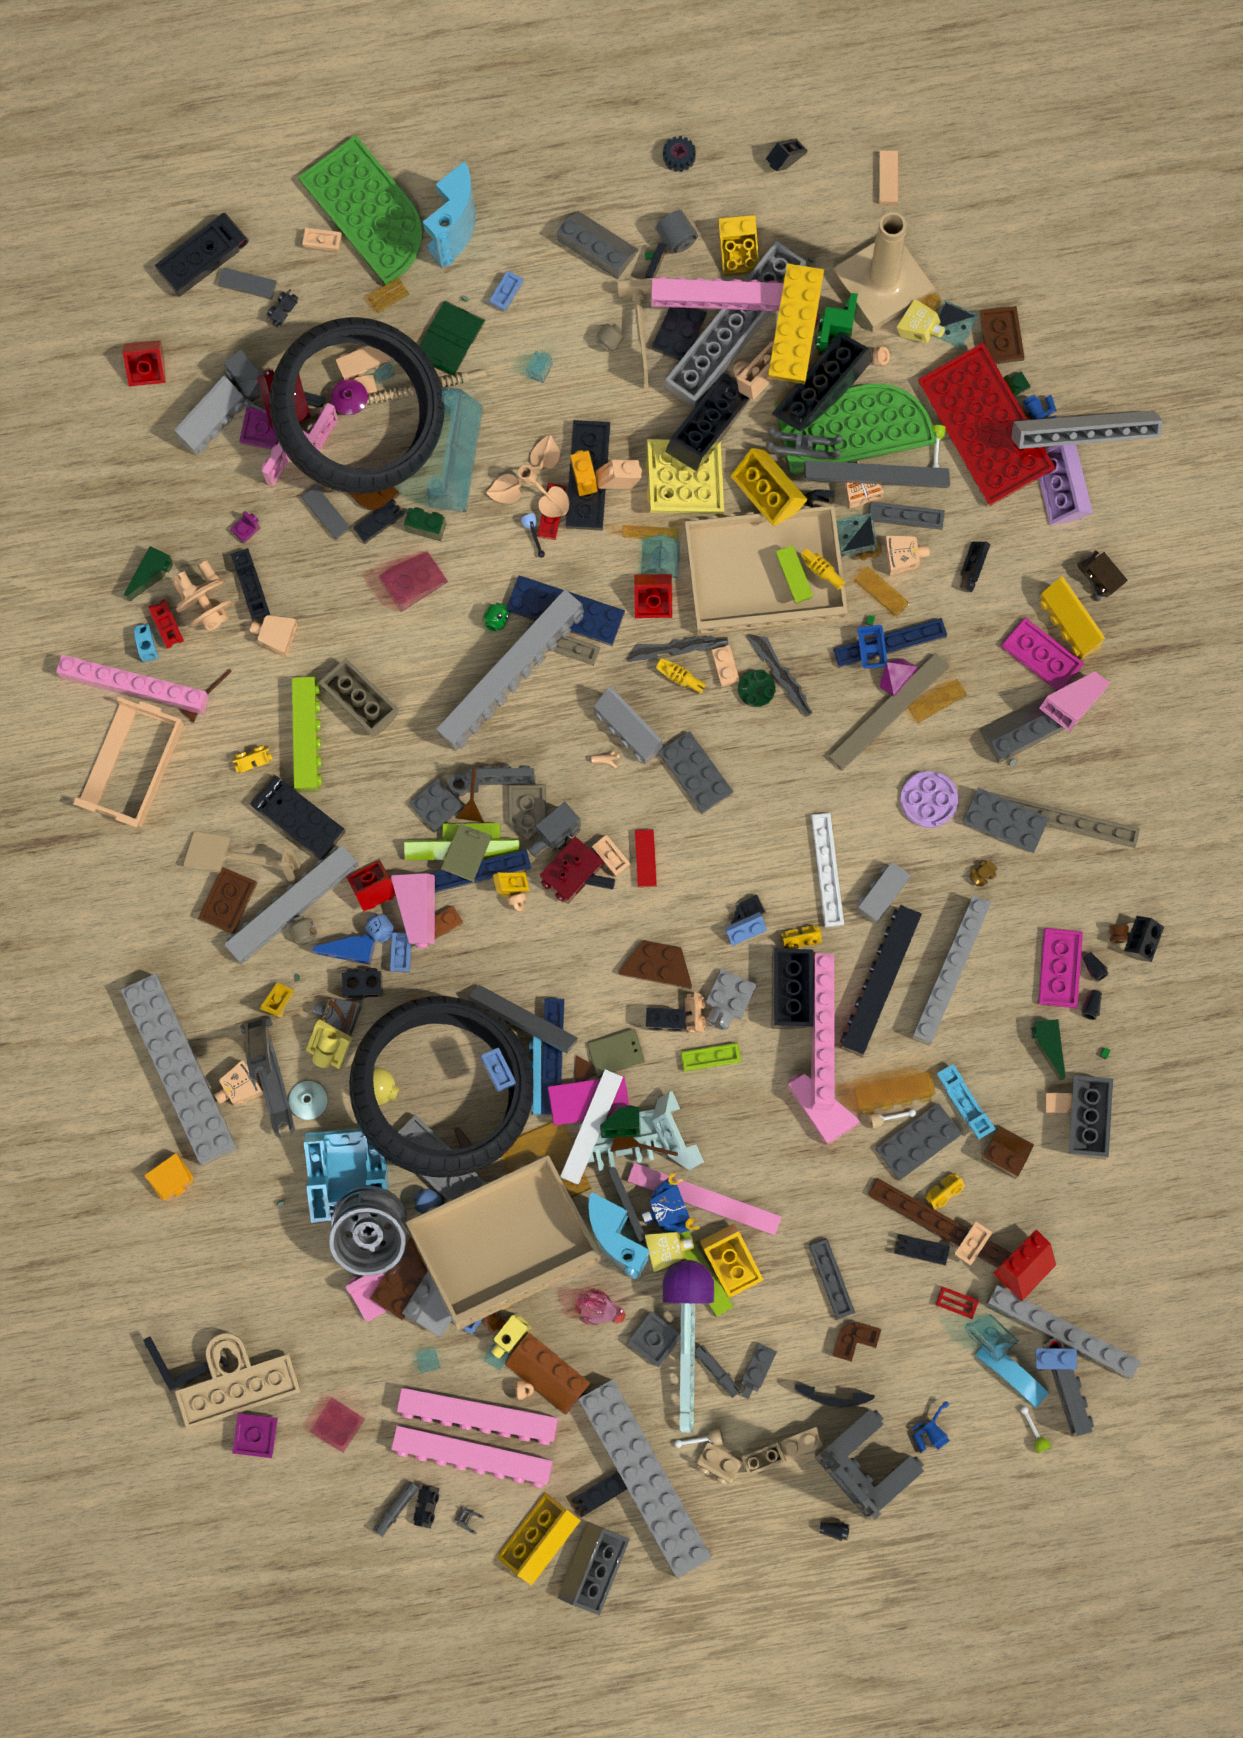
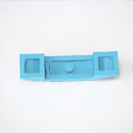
[937,1064,995,1139]
[975,1340,1049,1408]

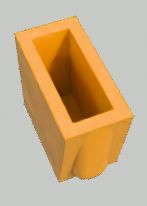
[570,450,597,496]
[144,1153,194,1201]

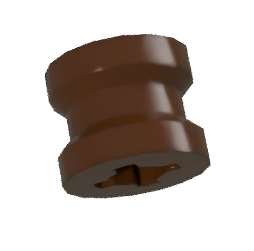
[1109,925,1129,943]

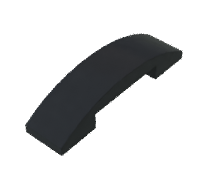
[231,548,270,621]
[794,1384,875,1407]

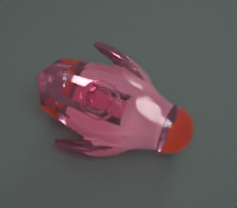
[574,1288,625,1325]

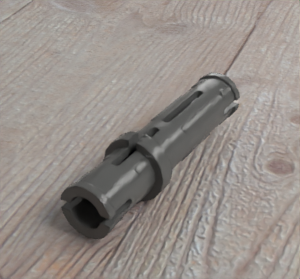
[695,1344,742,1398]
[373,1480,419,1537]

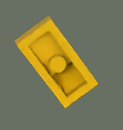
[493,872,530,897]
[260,982,294,1018]

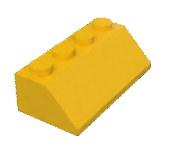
[730,448,807,526]
[1039,576,1105,660]
[497,1492,581,1586]

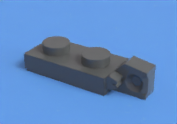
[742,1343,777,1399]

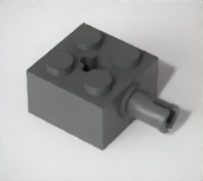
[527,802,581,857]

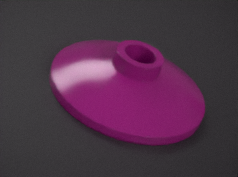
[331,379,368,415]

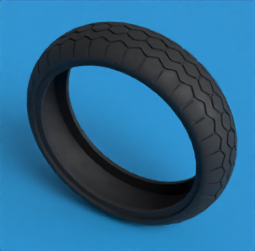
[269,317,445,494]
[349,996,533,1178]

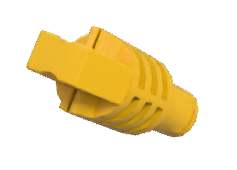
[801,548,846,590]
[656,658,707,694]

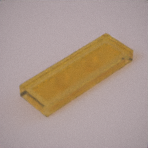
[622,525,679,541]
[855,566,910,618]
[908,679,967,724]

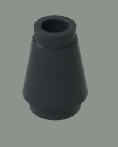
[1082,952,1109,982]
[1081,990,1102,1020]
[819,1521,850,1541]

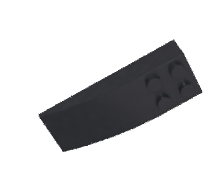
[771,332,873,432]
[665,373,750,472]

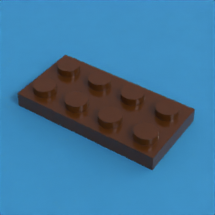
[369,1238,428,1321]

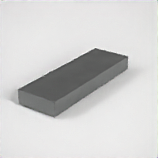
[218,267,277,300]
[301,486,351,540]

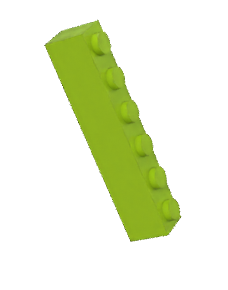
[292,677,322,792]

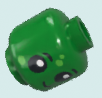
[482,602,510,632]

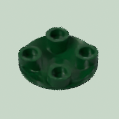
[738,670,776,707]

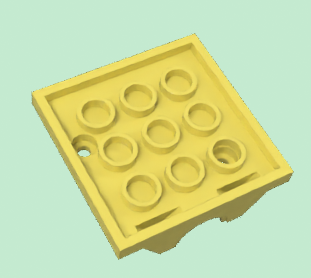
[645,439,724,514]

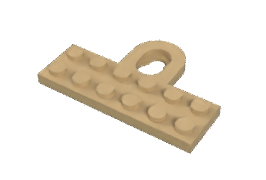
[175,1333,301,1429]

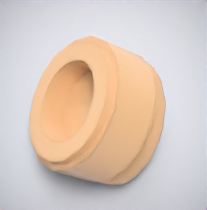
[871,347,890,366]
[733,361,749,379]
[507,892,527,911]
[515,1380,534,1400]

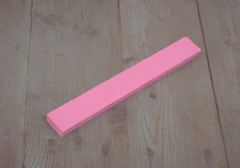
[627,1163,781,1236]

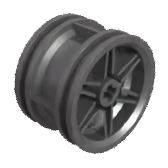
[329,1186,407,1276]

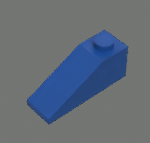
[312,934,375,965]

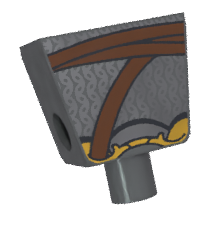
[313,998,362,1036]

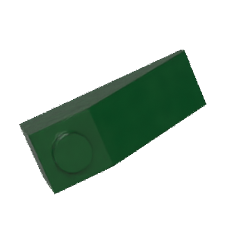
[124,546,173,601]
[1030,1019,1066,1080]

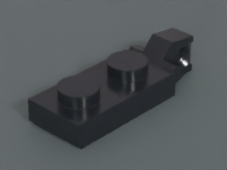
[960,541,991,593]

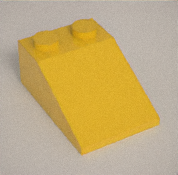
[700,1223,763,1298]

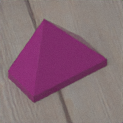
[880,658,918,696]

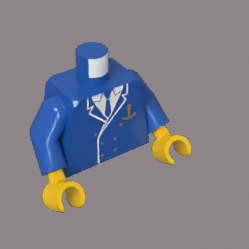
[641,1172,699,1233]

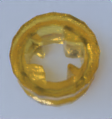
[924,293,941,312]

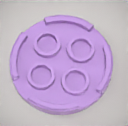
[900,771,958,828]

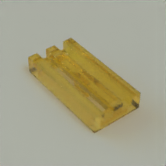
[368,278,409,313]

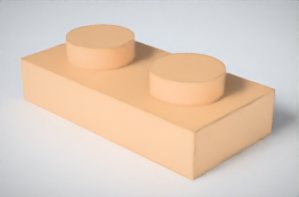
[302,228,342,252]
[712,645,739,687]
[592,835,631,877]
[954,1222,993,1266]

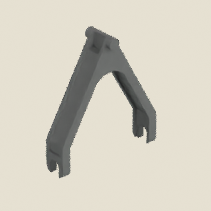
[240,1016,295,1137]

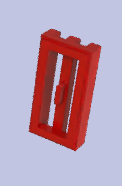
[935,1286,979,1319]

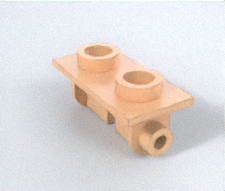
[685,992,706,1033]

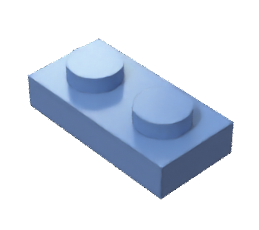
[489,271,524,312]
[725,912,767,946]
[390,933,412,973]
[480,1048,516,1092]
[1035,1349,1077,1370]

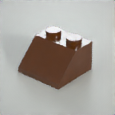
[981,1126,1034,1179]

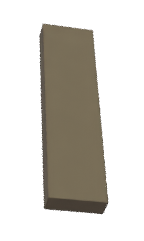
[526,623,600,666]

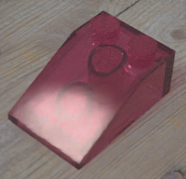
[379,552,448,612]

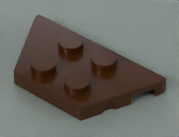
[619,940,692,989]

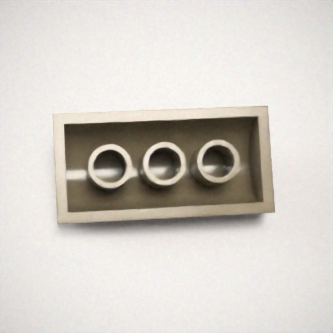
[318,658,399,737]

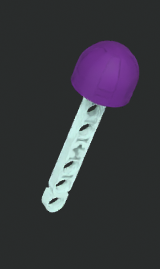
[662,1260,714,1433]

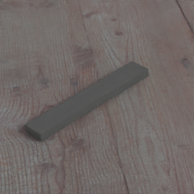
[468,985,578,1054]

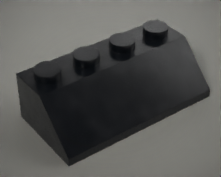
[772,948,813,1029]

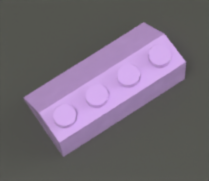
[1039,444,1093,525]

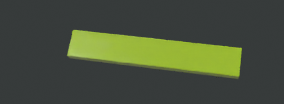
[404,838,520,860]
[665,1231,734,1317]

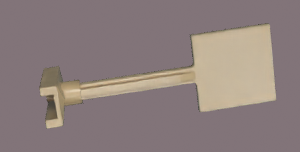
[618,278,652,388]
[183,832,300,883]

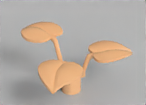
[486,435,569,517]

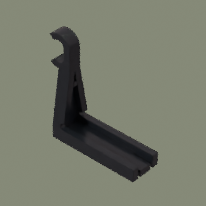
[143,1336,228,1392]

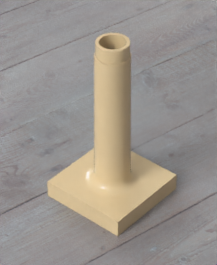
[832,212,935,332]

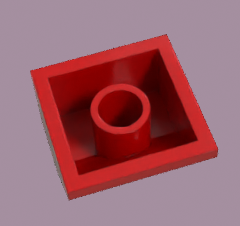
[122,340,166,387]
[634,574,672,619]
[346,859,396,912]

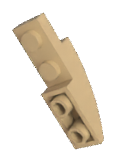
[741,1427,825,1476]

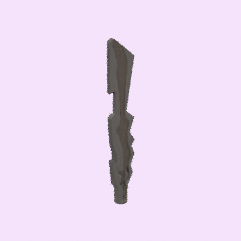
[747,634,813,717]
[626,635,728,662]

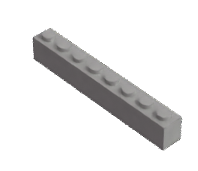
[1012,410,1163,449]
[224,845,359,965]
[912,895,991,1046]
[986,1285,1141,1380]

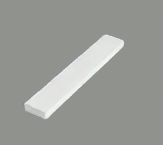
[811,813,844,928]
[560,1070,623,1185]

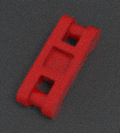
[148,599,185,649]

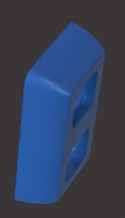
[857,625,887,669]

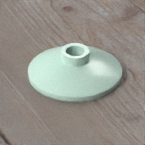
[289,1081,328,1120]

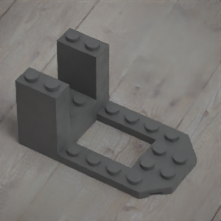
[814,1409,924,1520]

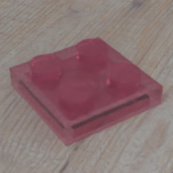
[310,1397,365,1453]

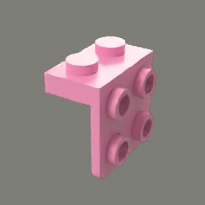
[345,1272,387,1321]

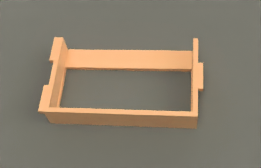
[73,697,184,828]

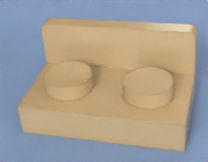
[696,1442,743,1485]

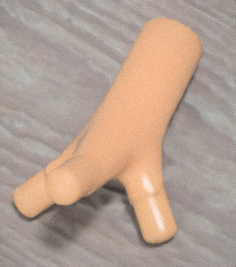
[591,751,620,769]

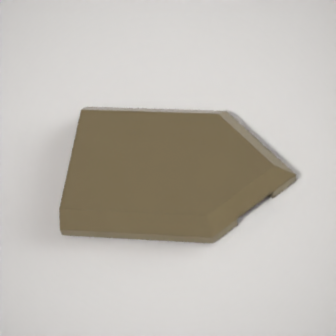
[508,784,547,841]

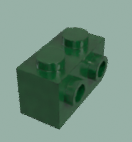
[403,507,446,541]

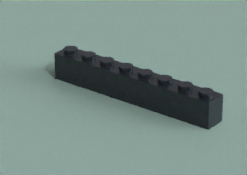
[840,905,922,1058]

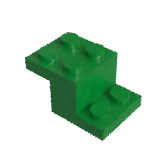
[816,293,858,355]

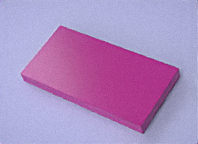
[1001,617,1084,691]
[1038,928,1083,1009]
[547,1076,629,1126]

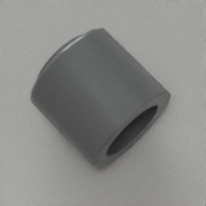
[655,210,698,254]

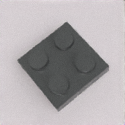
[409,779,464,832]
[627,1312,681,1368]

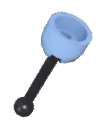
[521,513,545,558]

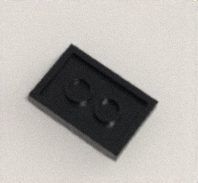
[652,307,707,361]

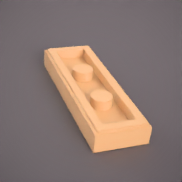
[879,150,898,204]

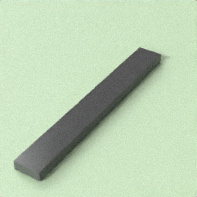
[803,460,950,488]

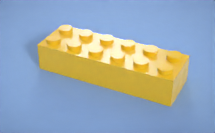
[768,263,824,384]

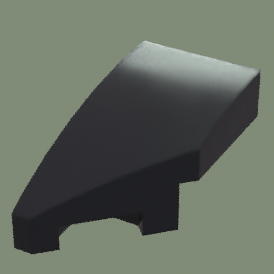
[804,489,834,507]
[731,895,766,924]

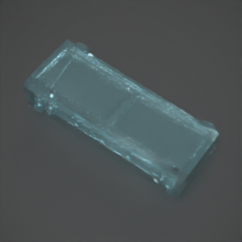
[426,387,483,512]

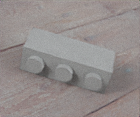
[857,862,911,924]

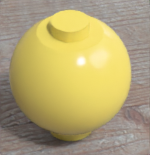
[373,1067,399,1106]

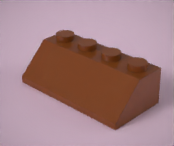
[505,1332,591,1415]

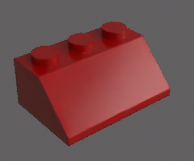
[993,1229,1056,1302]

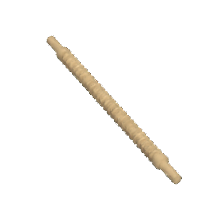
[309,369,487,417]

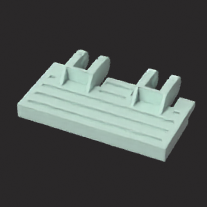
[579,1109,663,1171]

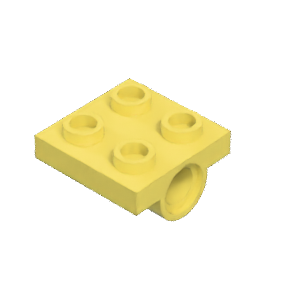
[306,1019,353,1069]

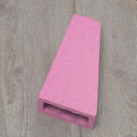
[1039,672,1110,732]
[392,873,435,948]
[788,1074,860,1145]

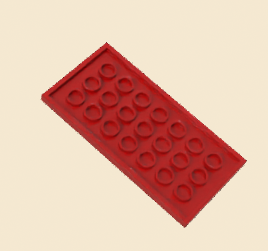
[918,343,1056,507]

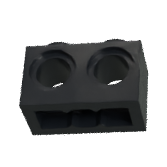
[1124,916,1164,962]
[342,968,383,999]
[646,1008,685,1032]

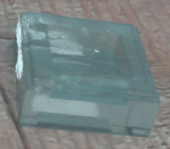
[374,362,395,384]
[483,1343,511,1371]
[416,1348,441,1374]

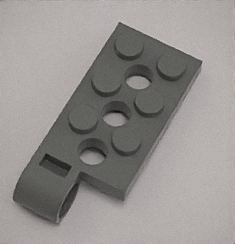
[449,765,536,797]

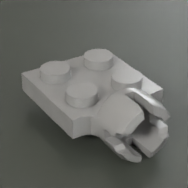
[705,969,757,1030]

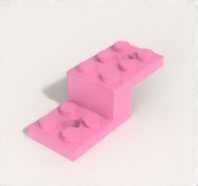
[261,403,338,487]

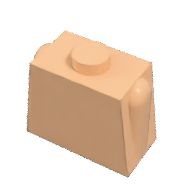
[595,460,642,489]

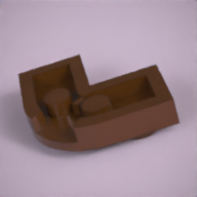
[348,487,400,510]
[832,1322,882,1362]

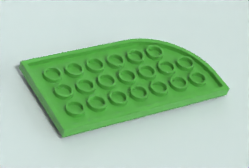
[298,135,423,287]
[774,383,936,475]

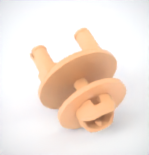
[172,560,233,631]

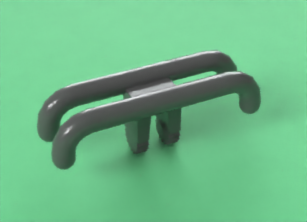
[766,427,842,459]

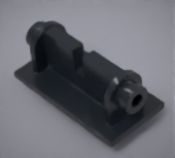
[265,289,299,327]
[413,1485,439,1529]

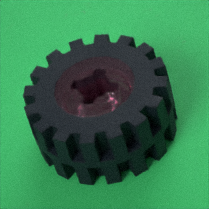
[663,136,696,172]

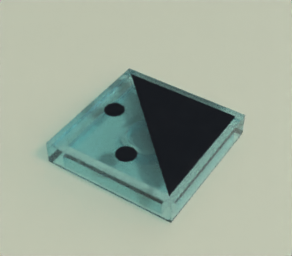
[932,300,978,349]
[836,513,878,557]

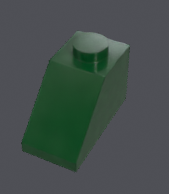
[600,1105,641,1138]

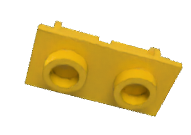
[232,745,273,773]
[781,925,822,949]
[925,1173,965,1210]

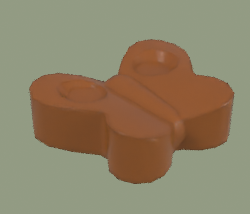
[482,1311,506,1333]

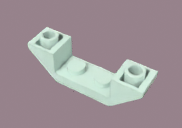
[652,1091,704,1170]

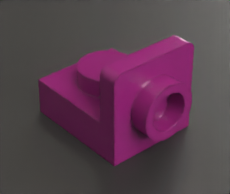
[230,511,260,544]

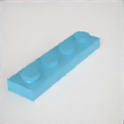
[529,1036,541,1116]

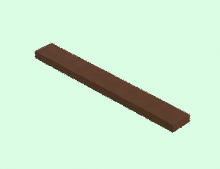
[868,1178,1012,1268]

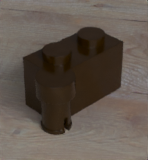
[1077,550,1128,598]

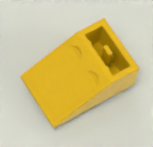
[717,214,759,275]

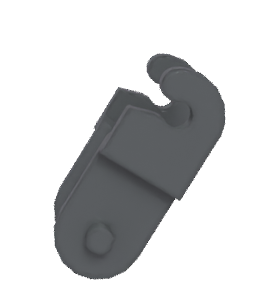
[454,1507,485,1535]

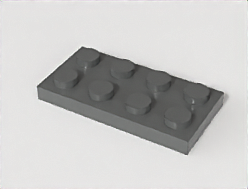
[659,731,734,814]
[963,787,1049,853]
[876,1103,962,1181]

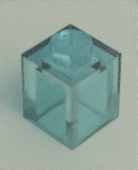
[526,351,553,383]

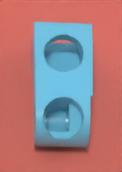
[133,623,159,663]

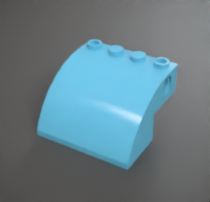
[423,162,476,268]
[304,1128,389,1223]
[589,1192,650,1279]

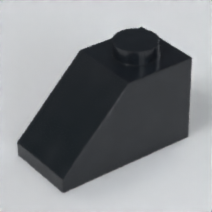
[765,138,808,171]

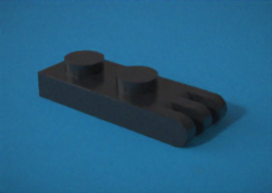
[353,499,405,544]
[894,1234,950,1266]
[571,1472,627,1518]

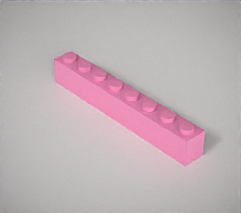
[651,277,784,311]
[56,655,210,715]
[811,953,835,1111]
[397,1388,559,1445]
[391,1426,553,1488]

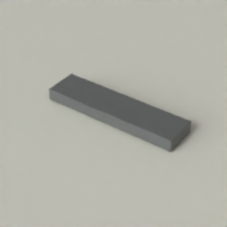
[868,501,945,530]
[608,1167,646,1244]
[809,1238,855,1320]

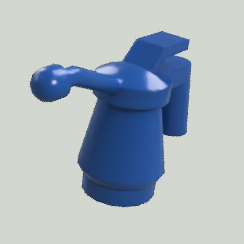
[1022,395,1057,420]
[912,1401,950,1453]

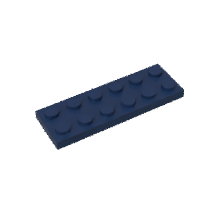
[506,575,625,647]

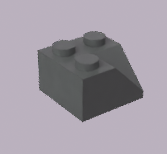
[223,349,262,402]

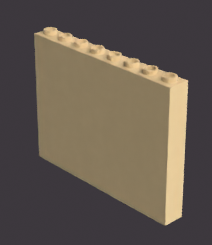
[685,504,848,635]
[406,1155,601,1330]

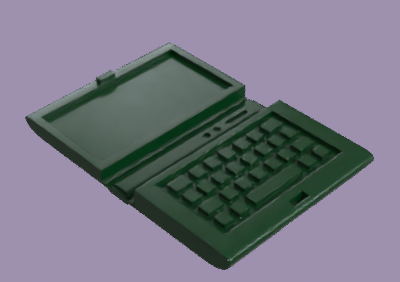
[419,301,486,376]

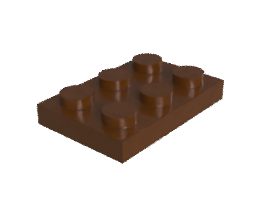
[979,306,1025,364]
[198,867,257,934]

